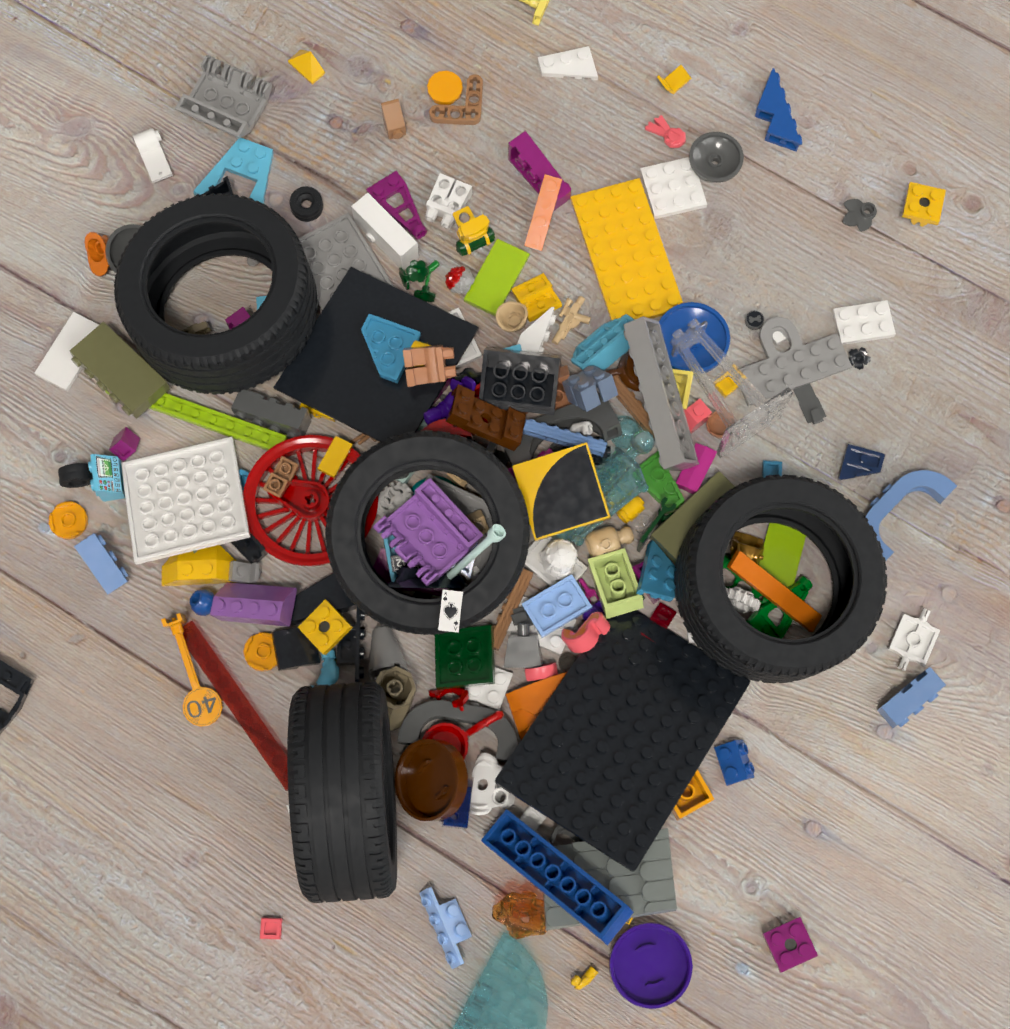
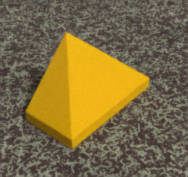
[288,49,325,85]

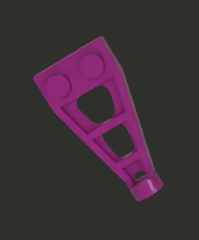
[366,171,427,240]

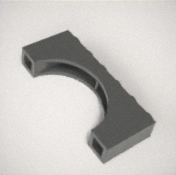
[503,393,623,468]

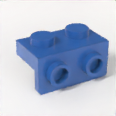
[714,740,755,786]

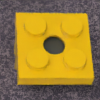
[902,182,946,227]
[298,599,353,656]

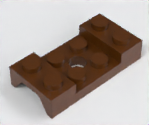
[445,384,526,451]

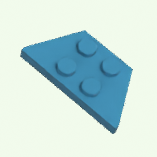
[636,540,676,602]

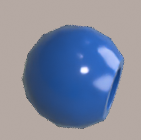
[190,589,214,616]

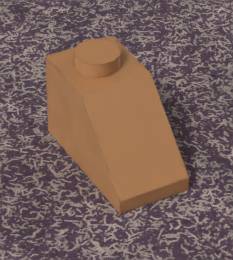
[381,99,406,139]

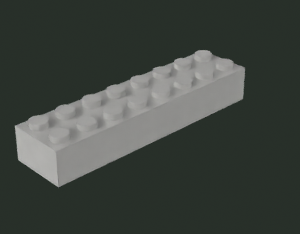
[623,316,699,472]

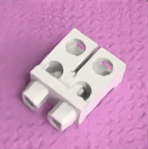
[425,173,473,229]

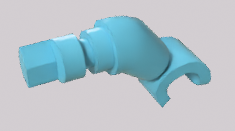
[312,648,339,687]

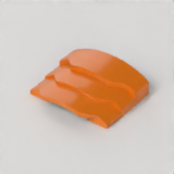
[505,672,567,740]

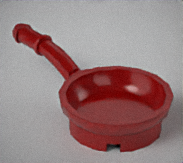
[422,710,504,759]

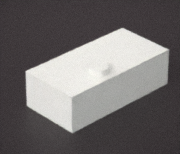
[351,193,419,270]

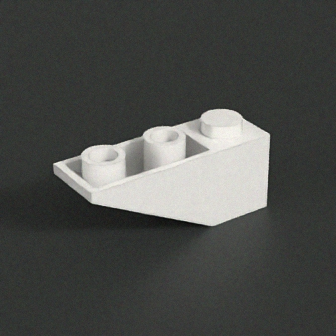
[517,307,557,354]

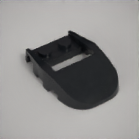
[0,660,34,734]

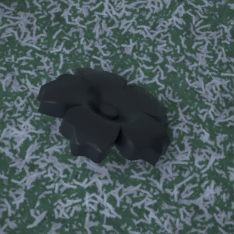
[848,347,871,370]

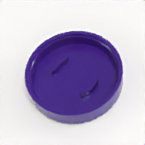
[609,923,693,1009]

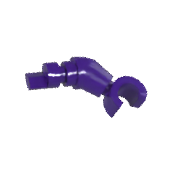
[424,376,476,425]

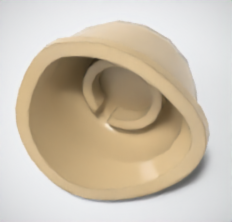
[496,301,528,332]

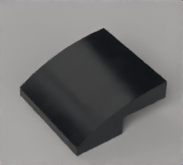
[271,627,320,671]

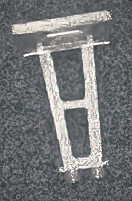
[670,319,793,459]

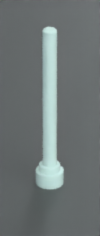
[447,524,506,579]

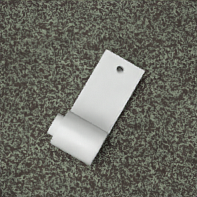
[133,128,173,183]

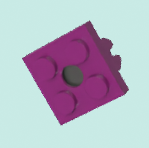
[762,917,818,973]

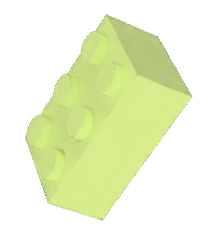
[588,548,644,619]

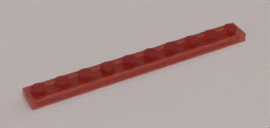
[183,621,288,791]

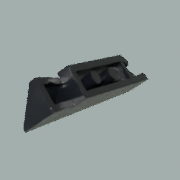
[388,567,468,588]

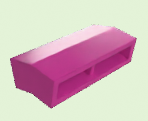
[676,443,717,495]

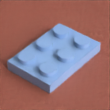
[522,574,592,638]

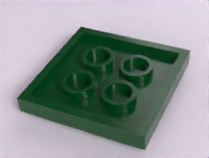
[435,625,495,690]

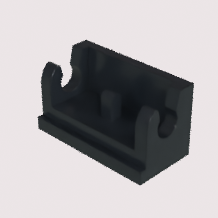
[231,533,268,564]

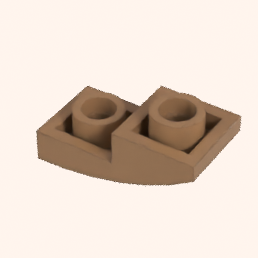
[263,456,300,498]

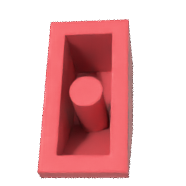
[684,399,712,434]

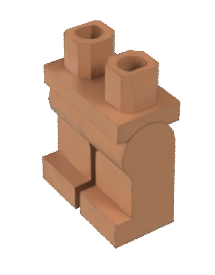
[403,345,457,387]

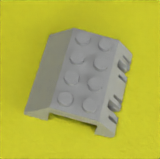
[175,55,272,138]

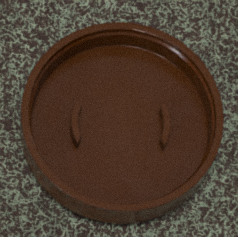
[395,739,468,821]

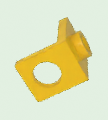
[657,65,692,95]

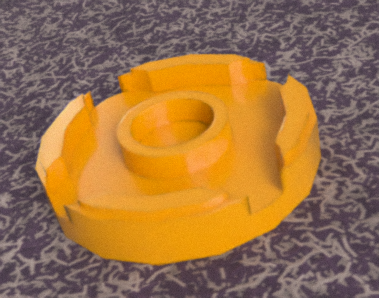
[427,71,463,105]
[49,501,88,540]
[243,632,277,672]

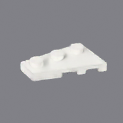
[538,46,598,80]

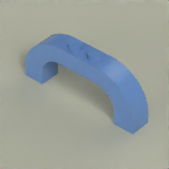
[865,470,957,560]

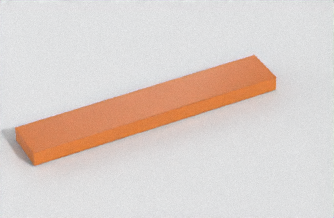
[727,551,822,632]

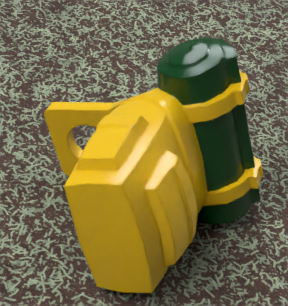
[452,206,495,256]

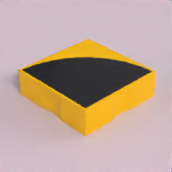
[512,442,611,541]

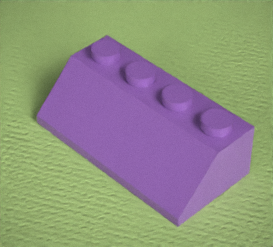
[210,582,297,627]

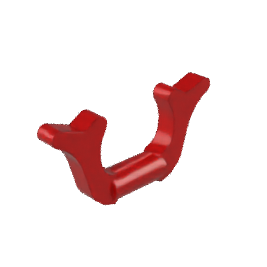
[428,688,469,711]

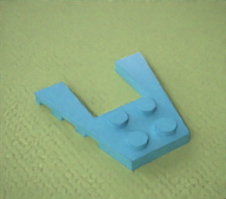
[193,138,274,204]

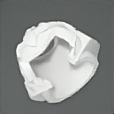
[541,539,578,580]

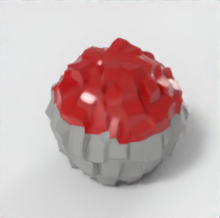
[445,266,475,294]

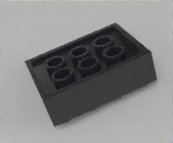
[479,347,562,415]

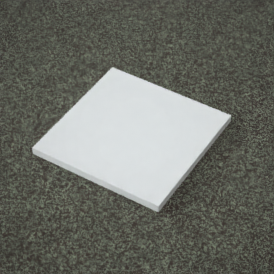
[121,436,250,565]

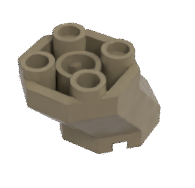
[375,666,417,731]

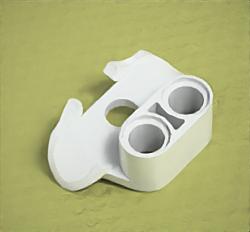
[469,753,515,815]

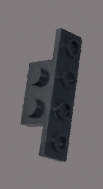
[337,607,365,682]

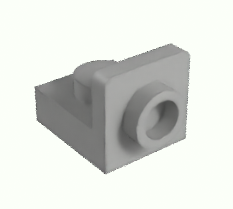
[228,561,261,584]

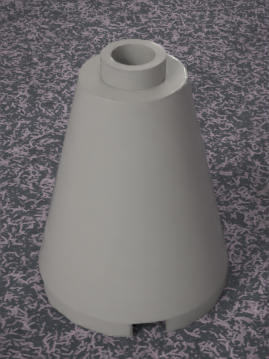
[368,625,408,681]

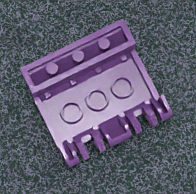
[373,478,483,586]

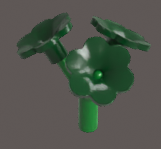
[399,260,440,302]

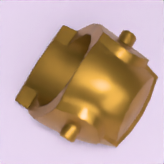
[730,531,765,564]

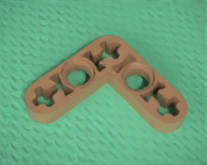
[429,74,483,125]

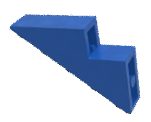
[755,68,802,152]

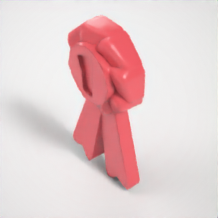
[645,115,686,148]

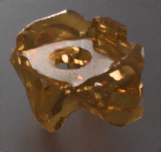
[492,890,547,939]

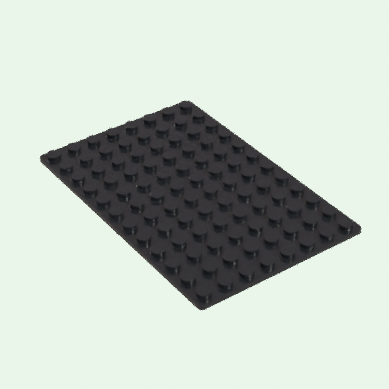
[495,610,750,872]

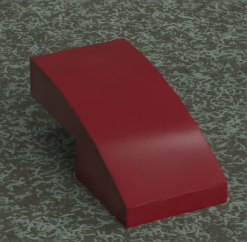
[641,602,677,642]

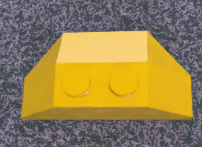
[162,545,237,587]

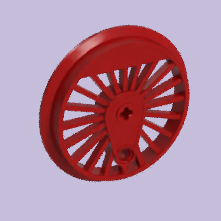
[243,435,378,566]

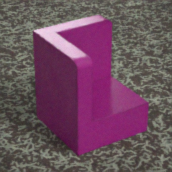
[109,427,140,462]

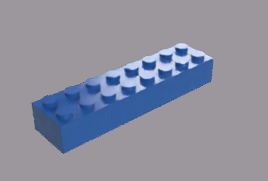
[481,809,634,946]

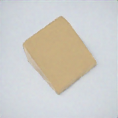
[466,510,489,534]

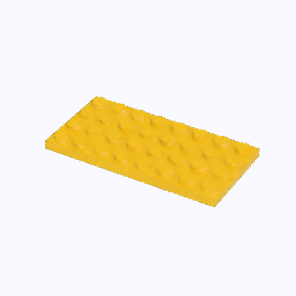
[570,178,683,320]

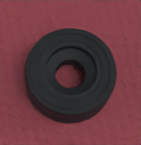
[289,186,323,222]
[58,463,93,488]

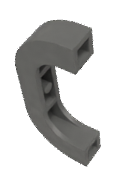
[397,699,517,762]

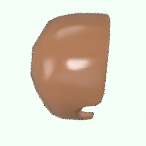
[706,410,735,439]

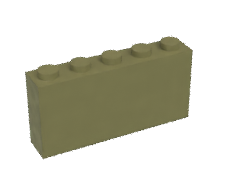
[70,321,170,419]
[650,471,735,565]

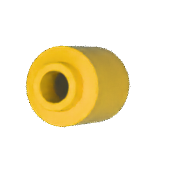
[616,496,645,524]

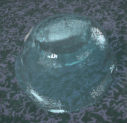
[611,416,642,449]

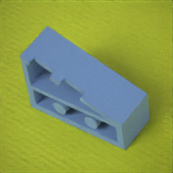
[877,667,946,728]

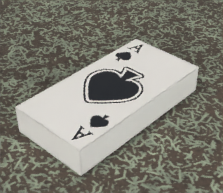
[438,590,463,633]

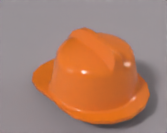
[84,232,109,276]

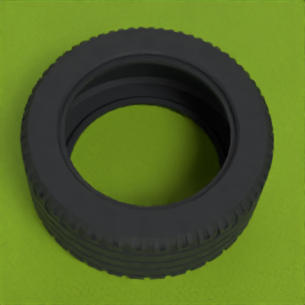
[114,193,318,395]
[325,430,530,635]
[674,474,887,683]
[287,682,397,903]

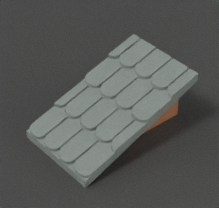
[543,828,677,931]

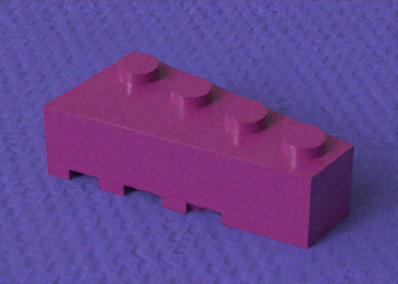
[508,130,571,211]

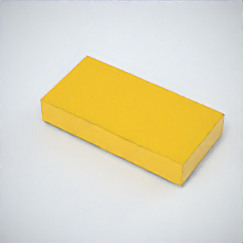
[317,436,353,478]

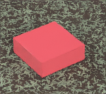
[260,918,282,940]

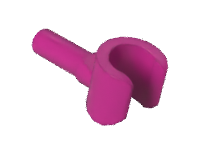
[578,578,599,604]

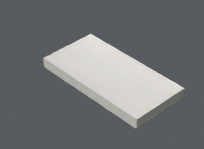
[34,312,99,392]

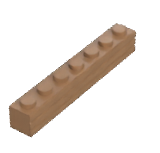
[613,375,655,442]
[493,569,533,651]

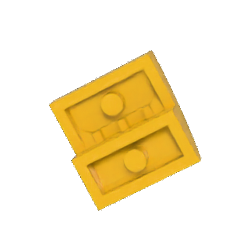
[511,273,562,322]

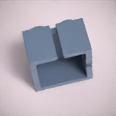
[562,365,618,412]

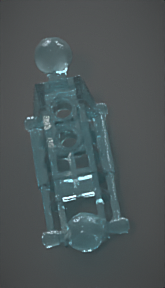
[556,430,654,546]

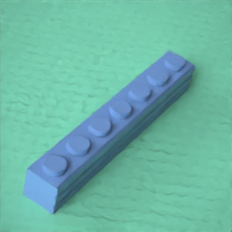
[523,419,607,457]

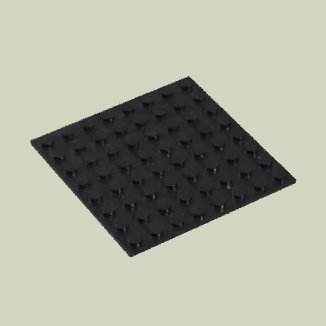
[273,267,479,442]

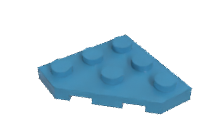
[361,314,421,384]

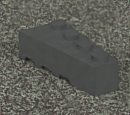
[231,389,311,439]

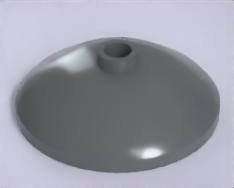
[689,132,744,183]
[105,224,143,274]

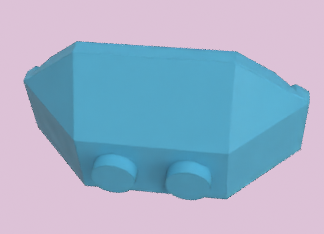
[571,314,635,370]

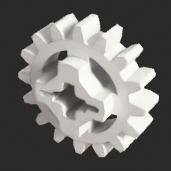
[377,482,413,518]
[725,587,761,613]

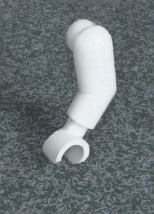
[569,421,593,435]

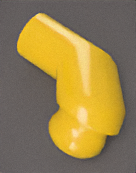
[570,966,598,990]

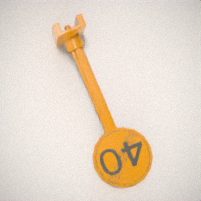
[161,613,223,727]

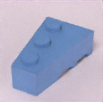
[74,533,129,595]

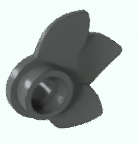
[843,199,877,232]

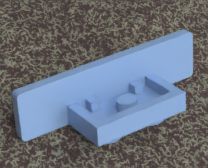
[419,887,472,969]

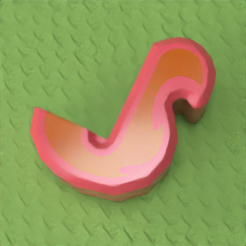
[561,612,610,653]

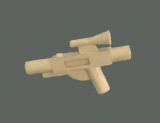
[552,296,591,345]

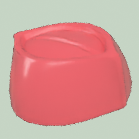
[525,662,558,681]

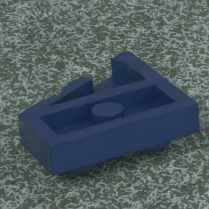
[838,444,885,480]

